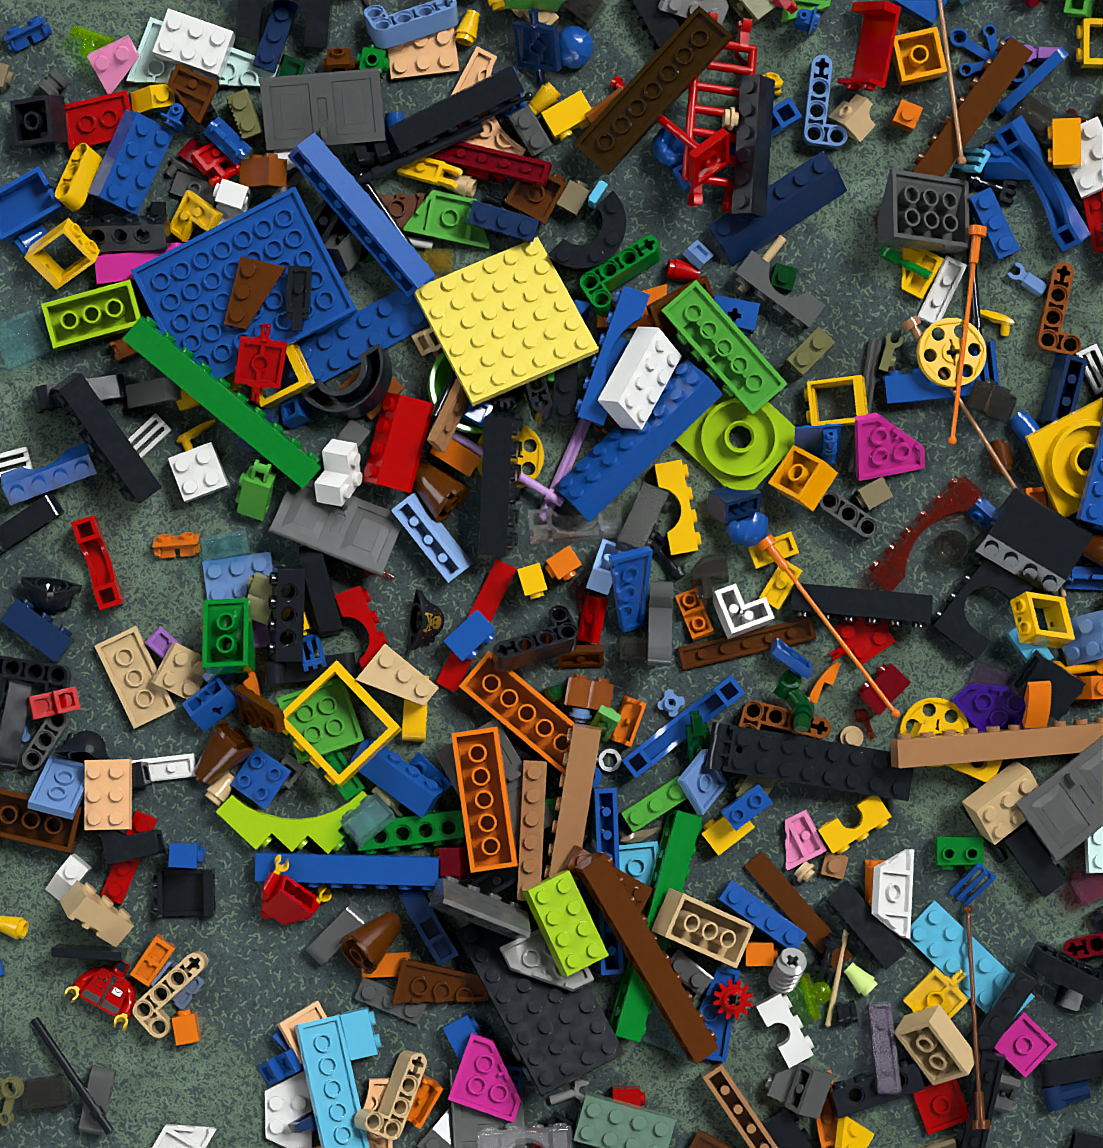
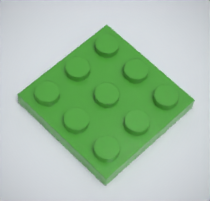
[277,677,365,764]

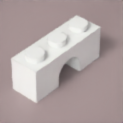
[755,992,814,1068]

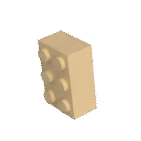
[962,760,1038,845]
[894,1004,975,1085]

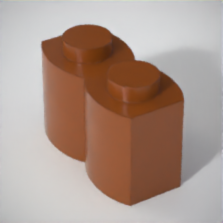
[564,673,614,710]

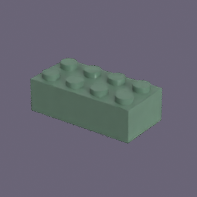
[573,1091,676,1148]

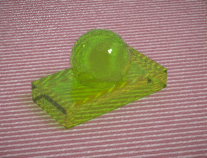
[69,25,116,60]
[799,972,832,1021]

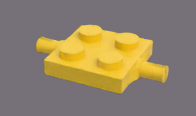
[903,967,969,1019]

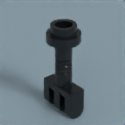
[967,173,1019,205]
[640,532,686,582]
[809,933,842,985]

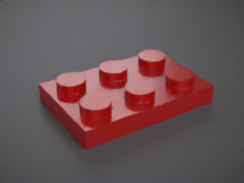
[65,90,132,152]

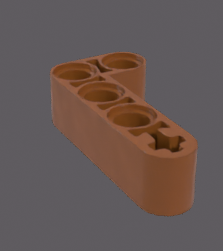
[1035,262,1081,355]
[738,700,831,738]

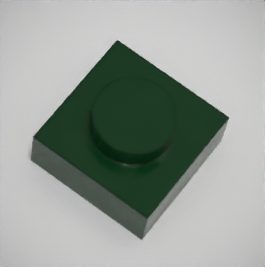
[276,54,306,77]
[770,263,798,292]

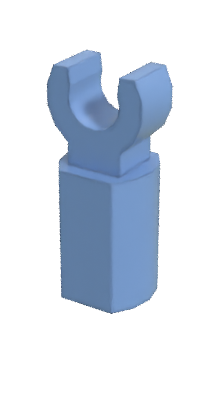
[1007,262,1048,297]

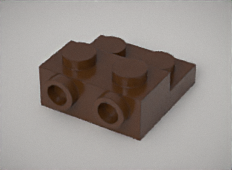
[505,172,567,225]

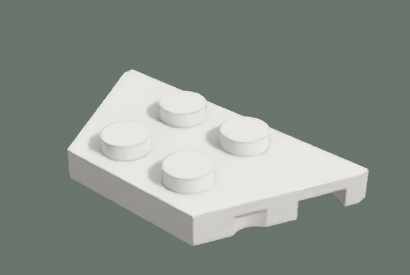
[872,849,914,939]
[265,1071,313,1148]
[152,1124,217,1148]

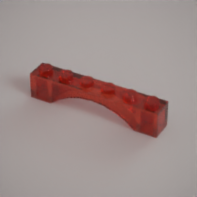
[867,475,984,592]

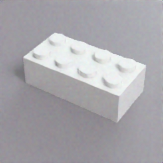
[598,326,682,430]

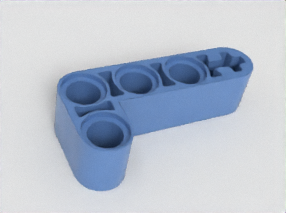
[364,0,459,49]
[802,55,848,149]

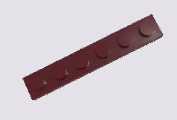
[417,136,552,187]

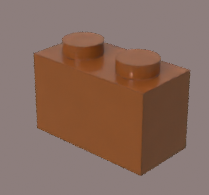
[239,153,287,189]

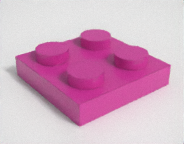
[994,1011,1057,1078]

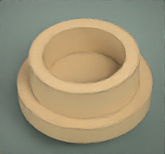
[722,107,739,131]
[840,726,863,746]
[794,861,815,883]

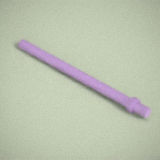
[432,419,565,507]

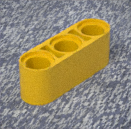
[55,143,102,211]
[402,675,429,742]

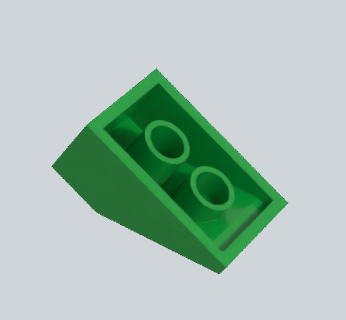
[202,598,255,674]

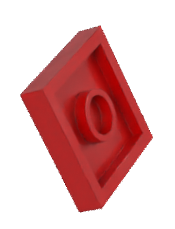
[912,1079,968,1135]

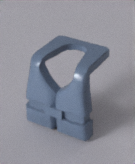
[151,960,205,1010]

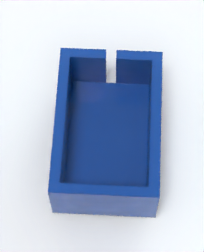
[0,166,66,244]

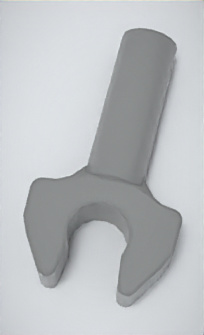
[272,169,304,197]
[549,1079,592,1105]

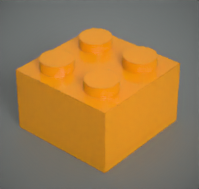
[892,27,947,86]
[768,445,838,511]

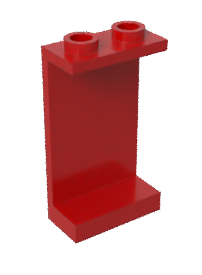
[837,0,901,92]

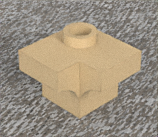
[829,94,875,142]
[411,326,444,359]

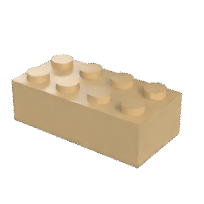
[651,888,755,968]

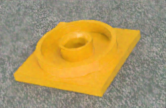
[1025,397,1103,517]

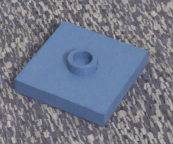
[677,749,728,815]

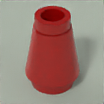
[665,258,700,281]

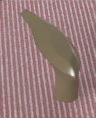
[618,826,660,844]

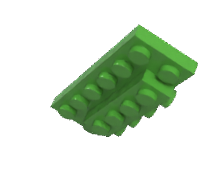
[661,280,787,415]

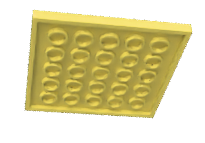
[414,237,599,406]

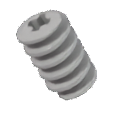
[768,948,807,994]

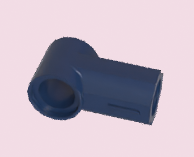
[1041,1080,1091,1111]

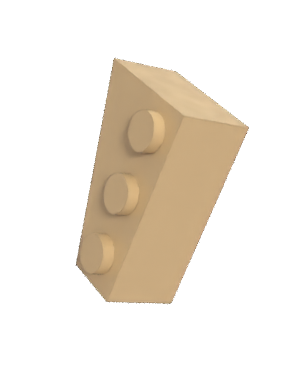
[355,644,439,706]
[59,880,134,947]

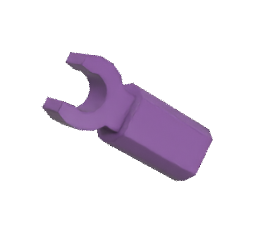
[1024,44,1060,63]

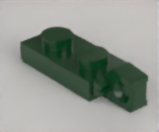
[685,710,710,766]

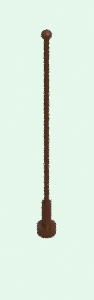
[963,905,990,1130]

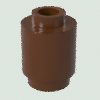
[987,439,1014,474]

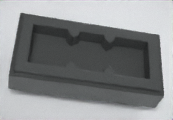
[170,171,216,207]

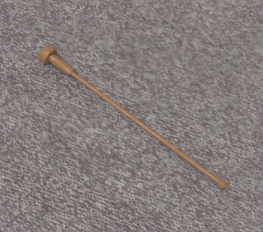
[937,0,967,165]
[901,315,1018,490]

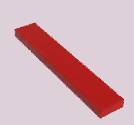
[436,559,517,693]

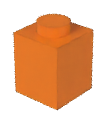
[890,99,923,133]
[744,941,778,966]
[171,1009,202,1046]

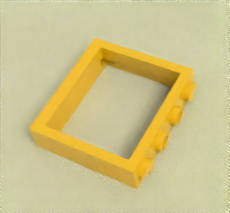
[282,660,402,787]

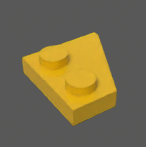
[902,247,944,300]
[835,1116,874,1148]

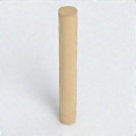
[738,235,787,295]

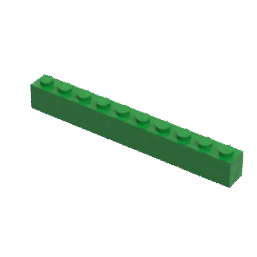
[123,316,321,489]
[610,809,702,1042]

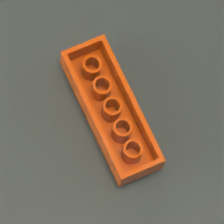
[459,651,575,774]
[451,727,518,873]

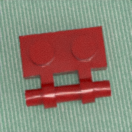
[190,142,240,187]

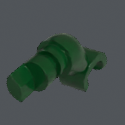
[773,670,815,733]

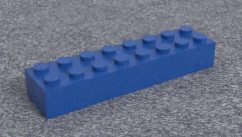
[554,359,723,522]

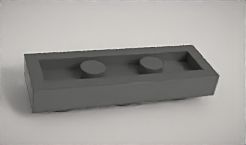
[354,978,427,1025]

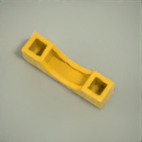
[654,459,702,556]

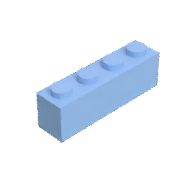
[391,492,473,583]

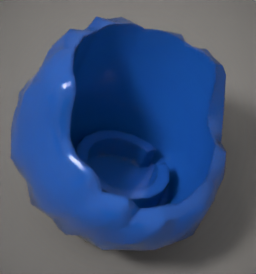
[558,25,594,69]
[652,127,684,168]
[726,512,769,547]

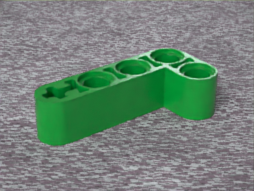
[580,235,662,317]

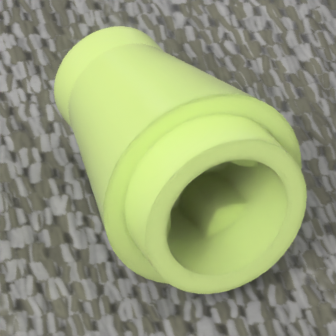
[844,963,878,996]

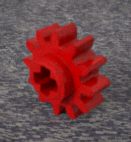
[713,978,754,1020]

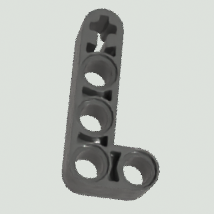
[647,581,673,666]

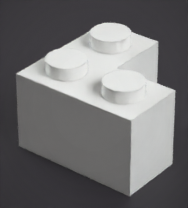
[213,179,253,225]
[314,439,363,507]
[711,584,774,639]

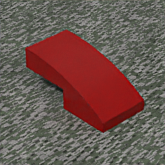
[27,686,81,720]

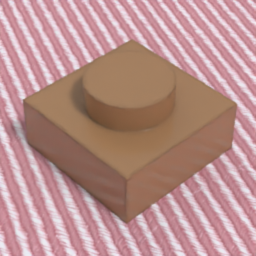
[820,851,849,880]

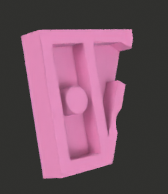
[87,35,139,94]
[785,809,827,870]

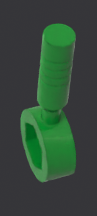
[878,246,932,280]

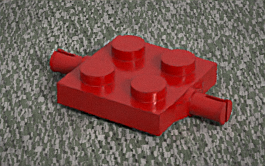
[234,323,287,402]
[828,620,896,668]

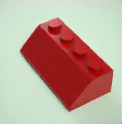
[362,392,434,493]

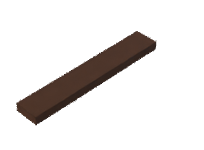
[677,617,817,670]
[744,851,853,970]

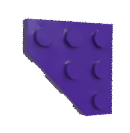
[951,683,1026,731]

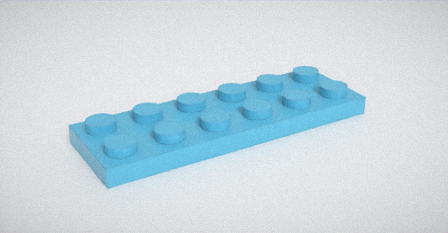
[909,900,1035,1018]
[294,1015,370,1148]

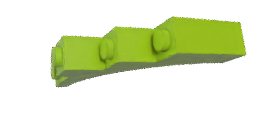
[216,790,370,854]

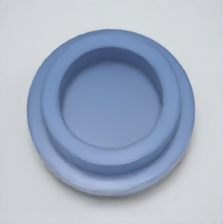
[569,707,592,723]

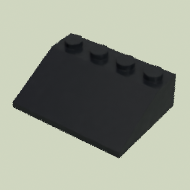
[975,487,1093,596]

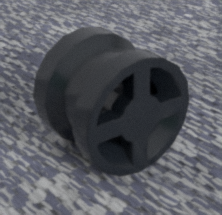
[836,1000,858,1025]

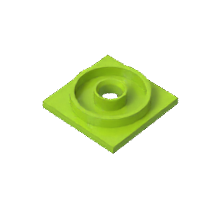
[675,389,795,490]

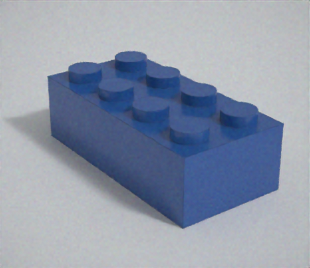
[88,110,175,214]

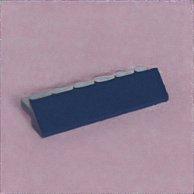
[708,151,847,266]

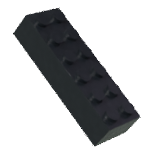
[51,373,162,504]
[479,410,523,557]

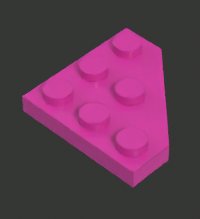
[855,412,925,481]
[448,1032,521,1123]

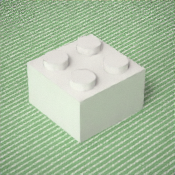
[168,442,230,503]

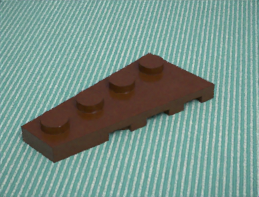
[564,845,653,913]
[391,957,488,1004]

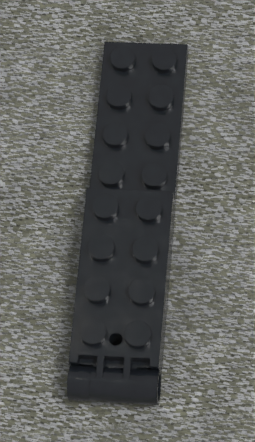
[705,722,914,801]

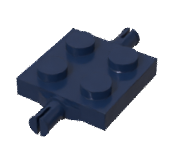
[513,9,562,84]

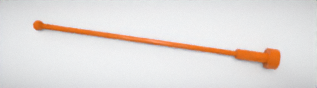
[948,225,987,445]
[757,534,900,718]

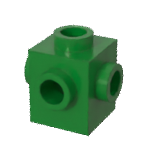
[356,45,390,78]

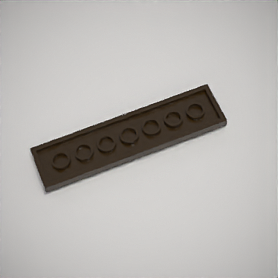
[574,6,734,175]

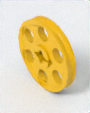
[917,318,986,388]
[477,424,544,489]
[899,697,969,767]

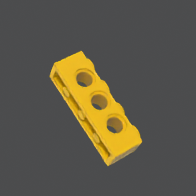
[911,720,1003,783]

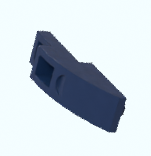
[394,885,459,966]

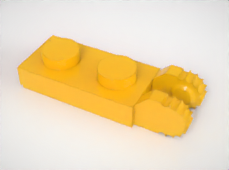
[397,152,463,190]

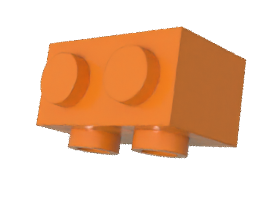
[545,545,582,582]

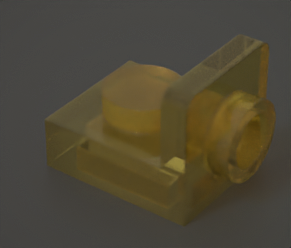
[420,247,453,273]

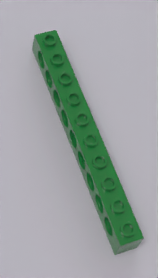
[355,796,588,855]

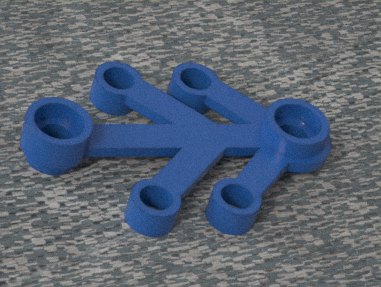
[949,24,1028,86]

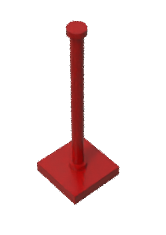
[610,76,730,188]

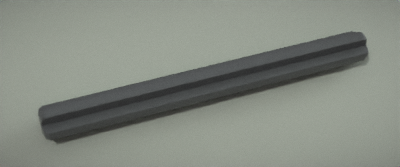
[848,338,882,473]

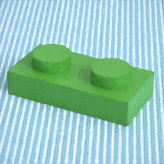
[589,705,622,743]

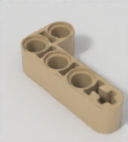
[133,951,208,1038]
[354,1050,427,1140]

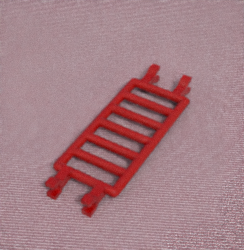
[682,12,757,213]

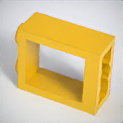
[1076,18,1103,68]
[24,218,100,290]
[254,343,315,409]
[804,375,868,426]
[1010,592,1075,649]

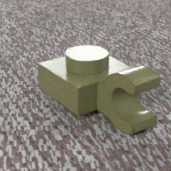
[877,332,903,373]
[371,785,404,816]

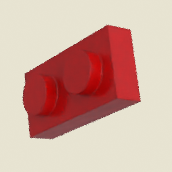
[577,595,608,644]

